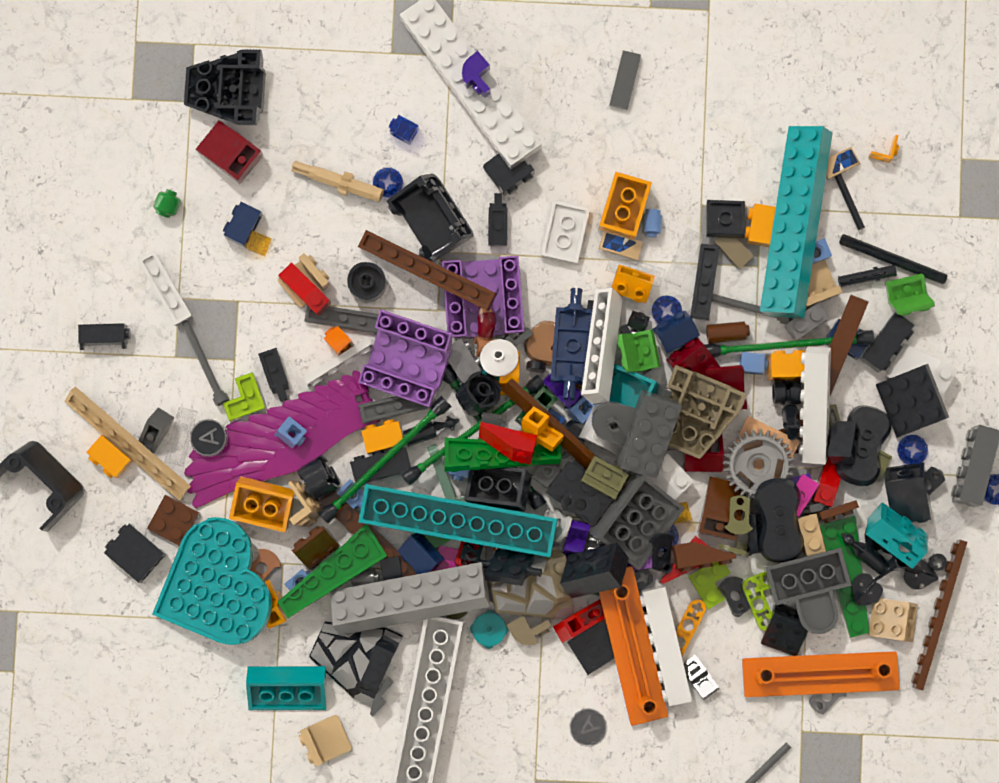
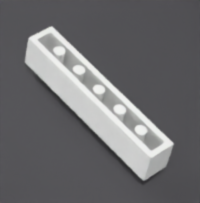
[581,288,623,404]
[799,346,831,464]
[639,585,692,706]

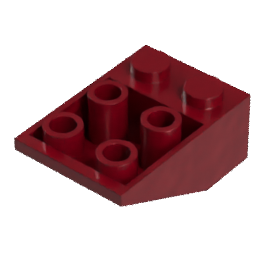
[195,120,263,184]

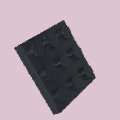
[875,364,950,438]

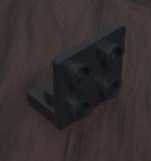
[761,604,808,656]

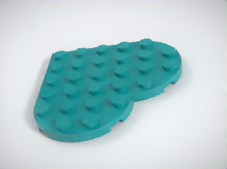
[152,517,272,645]

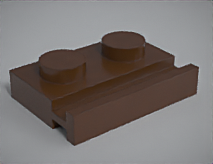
[816,500,859,523]

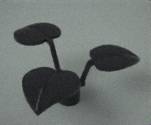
[851,527,939,606]

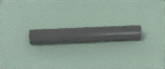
[745,742,792,783]

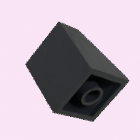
[884,462,932,523]

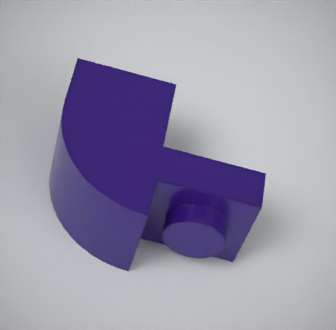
[462,50,491,98]
[543,373,581,407]
[562,520,590,560]

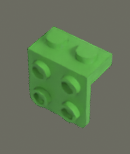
[885,273,935,316]
[617,329,661,372]

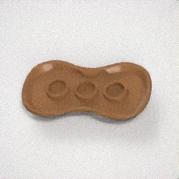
[524,321,582,388]

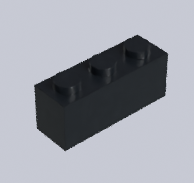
[860,312,915,373]
[350,446,411,483]

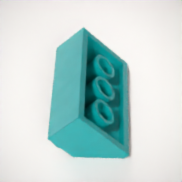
[246,666,326,710]

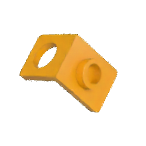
[868,135,899,163]

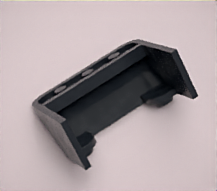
[0,441,85,532]

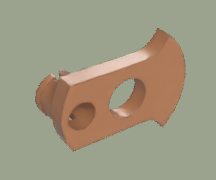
[250,549,281,580]

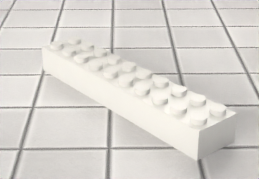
[400,0,542,169]
[392,617,464,783]

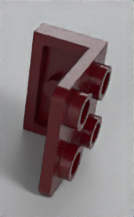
[666,337,720,375]
[705,365,747,410]

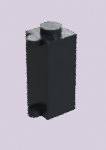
[78,323,131,350]

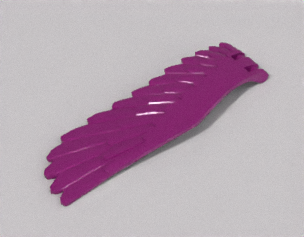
[184,370,381,508]

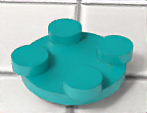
[470,610,509,649]

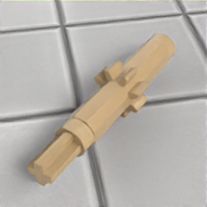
[291,161,384,202]

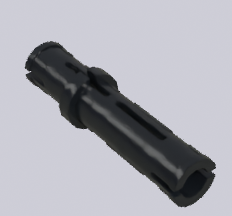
[838,264,897,288]

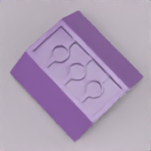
[442,256,524,338]
[358,309,452,407]

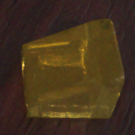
[246,231,272,256]
[673,502,692,525]

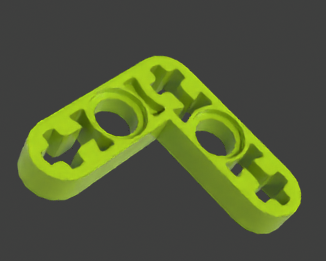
[742,571,772,631]

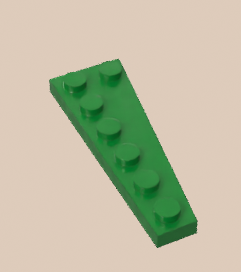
[444,437,561,472]
[819,516,869,638]
[278,524,387,619]

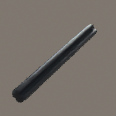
[839,234,948,284]

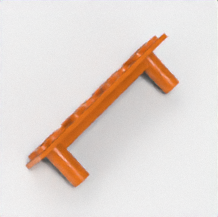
[599,566,668,726]
[742,651,900,697]

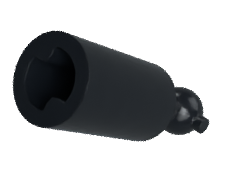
[402,416,460,447]
[841,533,890,575]

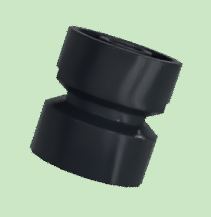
[772,379,802,405]

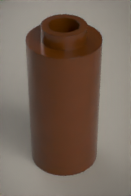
[706,321,750,344]

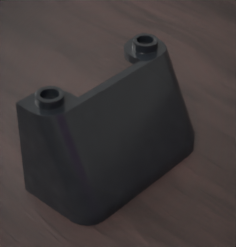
[386,173,473,262]

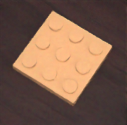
[723,416,800,482]

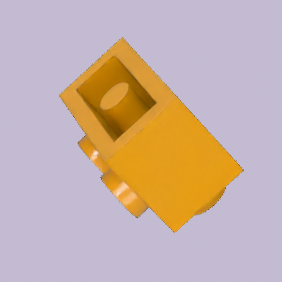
[611,264,655,303]

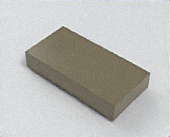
[714,237,754,270]

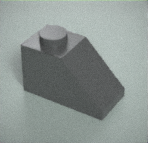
[138,407,174,454]

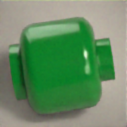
[153,189,181,218]

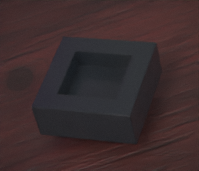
[627,310,650,331]

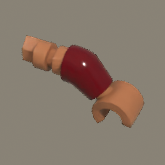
[473,306,496,357]

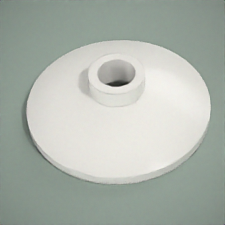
[480,339,519,377]

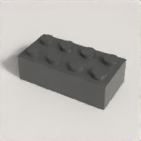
[951,425,999,507]

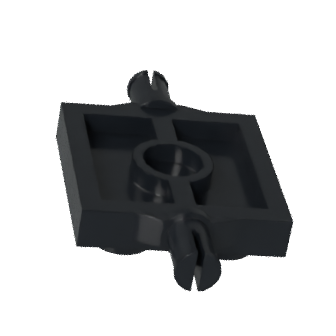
[477,549,542,586]

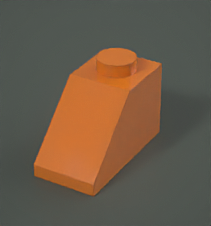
[323,326,354,356]

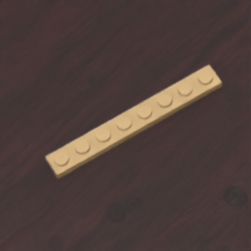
[64,386,191,501]

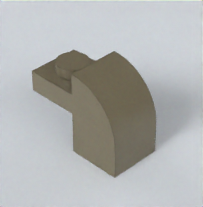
[507,616,552,645]

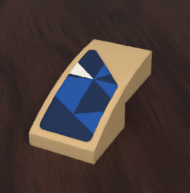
[826,147,860,180]
[598,231,643,261]

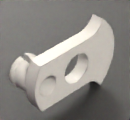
[544,509,572,543]

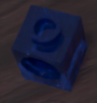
[388,115,419,145]

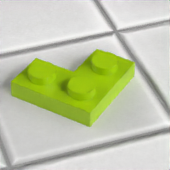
[223,372,266,421]
[688,562,731,610]

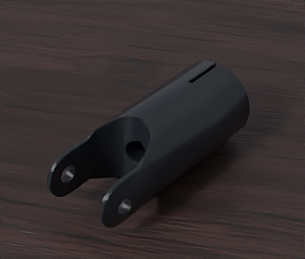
[782,405,800,440]

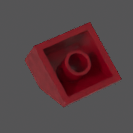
[683,434,724,472]

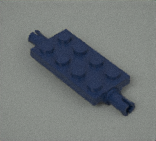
[551,288,593,401]

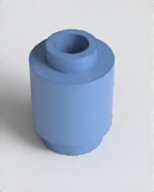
[642,209,662,238]

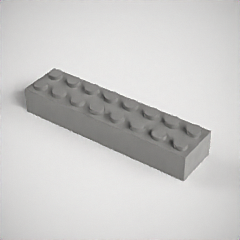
[330,562,490,635]

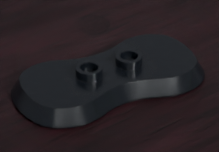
[836,405,891,486]
[755,478,804,563]

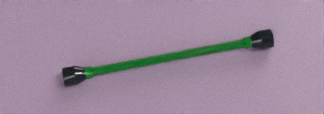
[704,330,874,359]
[401,375,546,486]
[318,396,452,524]

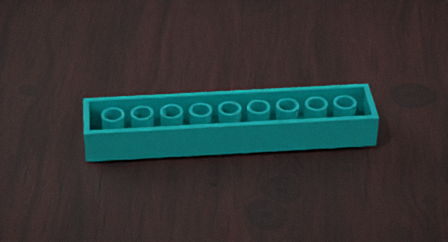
[760,126,833,318]
[358,484,558,557]

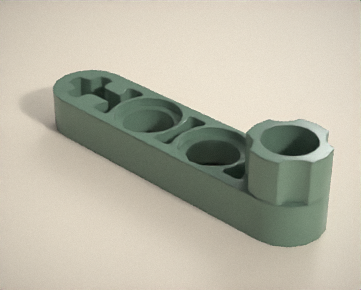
[427,444,466,502]

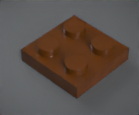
[147,495,200,546]

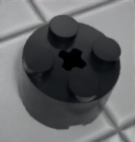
[347,262,387,303]
[455,371,501,417]
[297,455,341,500]

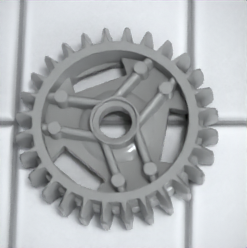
[723,429,795,499]

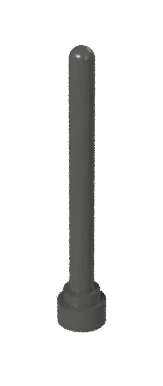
[712,294,789,325]
[182,321,230,406]

